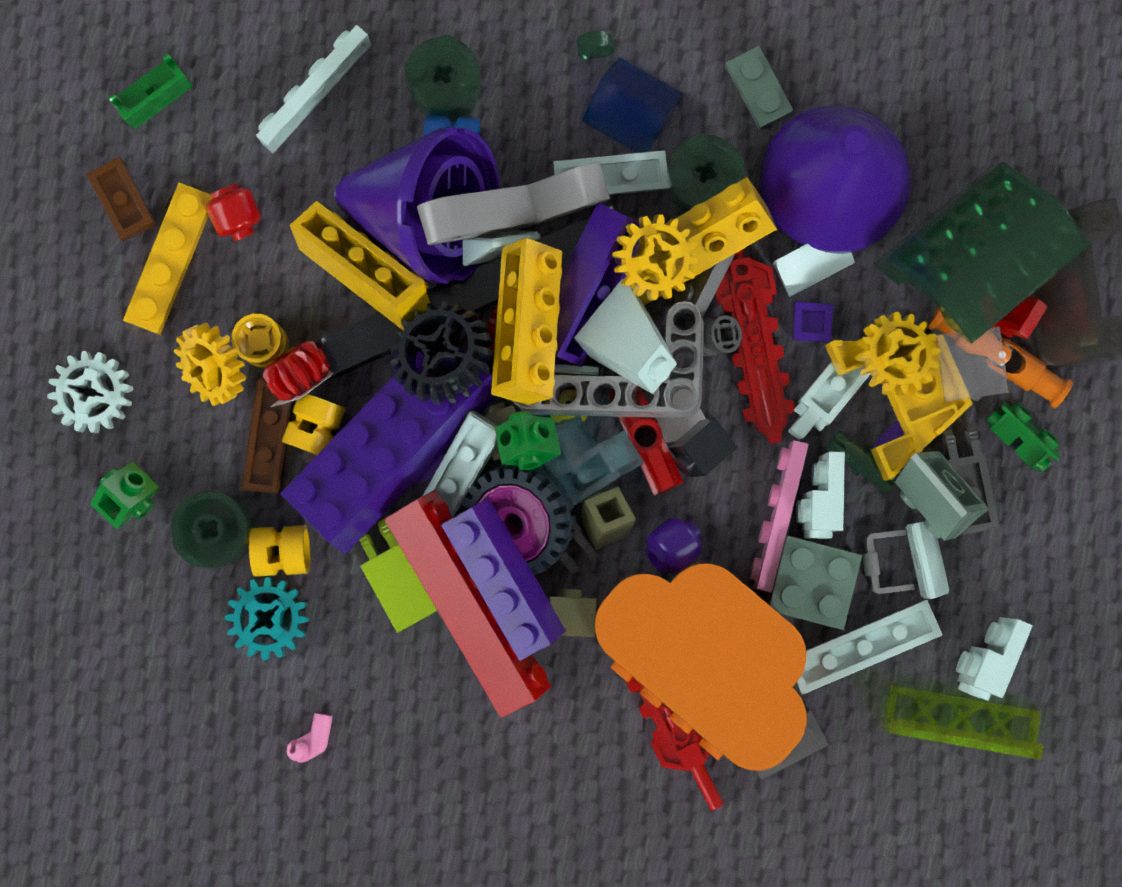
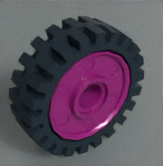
[459,465,576,576]

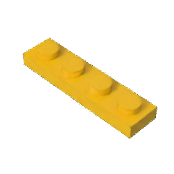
[123,183,211,335]

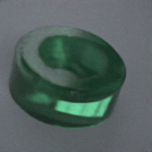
[576,31,615,59]

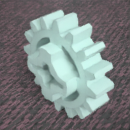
[47,351,133,434]

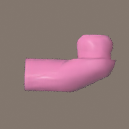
[286,713,333,763]

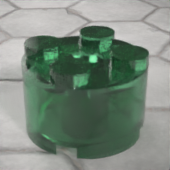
[405,35,482,121]
[667,134,745,213]
[170,491,255,568]

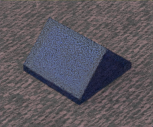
[582,57,683,153]

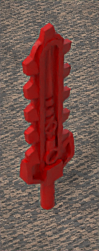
[714,249,795,444]
[626,677,724,811]

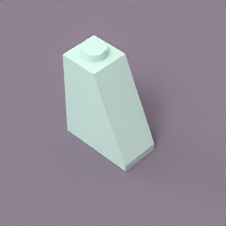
[574,279,677,394]

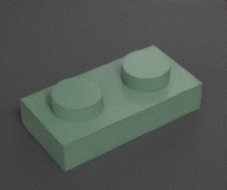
[725,46,794,130]

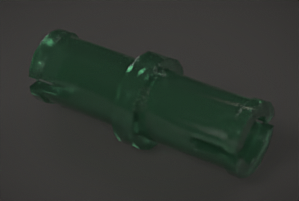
[825,430,899,495]

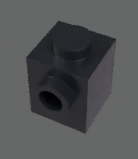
[669,417,738,477]

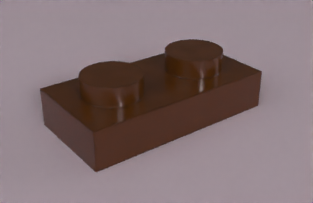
[86,157,157,242]

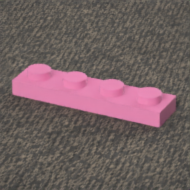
[749,440,809,592]

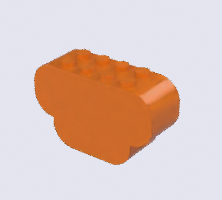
[595,564,807,771]

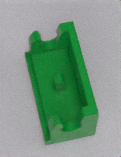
[107,53,193,130]

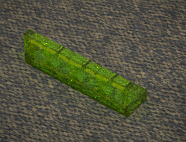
[882,685,1044,760]

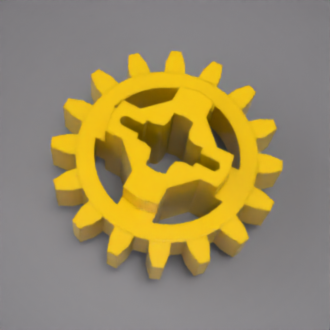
[612,214,699,300]
[855,312,941,397]
[174,323,246,406]

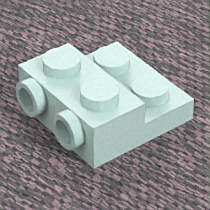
[796,452,845,539]
[956,617,1033,701]

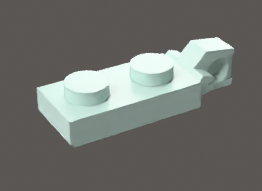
[788,361,870,441]

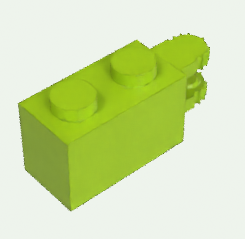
[359,519,438,633]

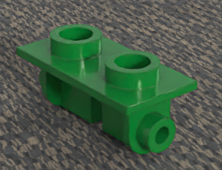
[986,399,1060,473]

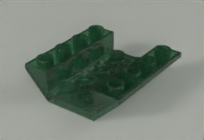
[874,161,1090,344]

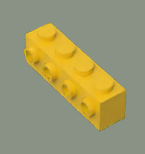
[630,177,777,305]
[290,201,430,331]
[491,238,562,405]

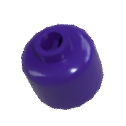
[645,517,702,574]

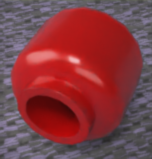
[206,183,262,242]

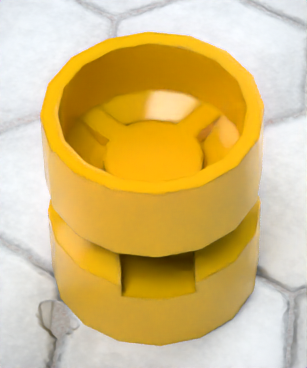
[231,314,289,368]
[281,394,346,455]
[249,525,310,576]

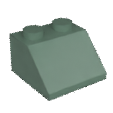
[895,451,989,541]

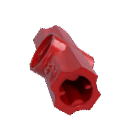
[607,389,684,496]

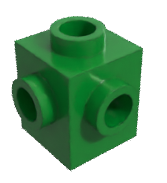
[495,411,561,470]
[90,461,159,530]

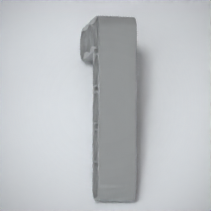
[417,162,610,245]
[513,301,704,418]

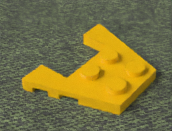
[825,335,973,481]

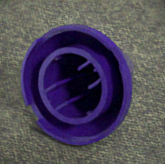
[760,106,911,254]
[335,127,500,284]

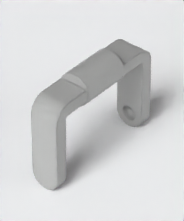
[862,529,915,594]

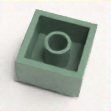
[766,536,862,630]

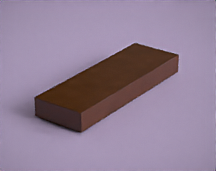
[241,378,294,495]

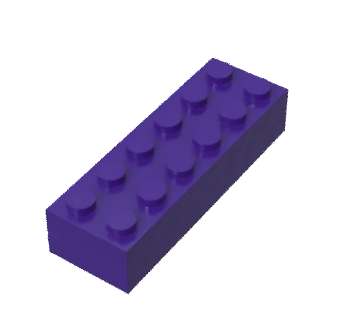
[280,346,496,554]

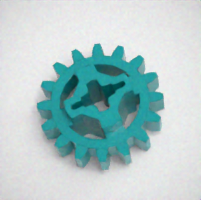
[225,577,310,660]

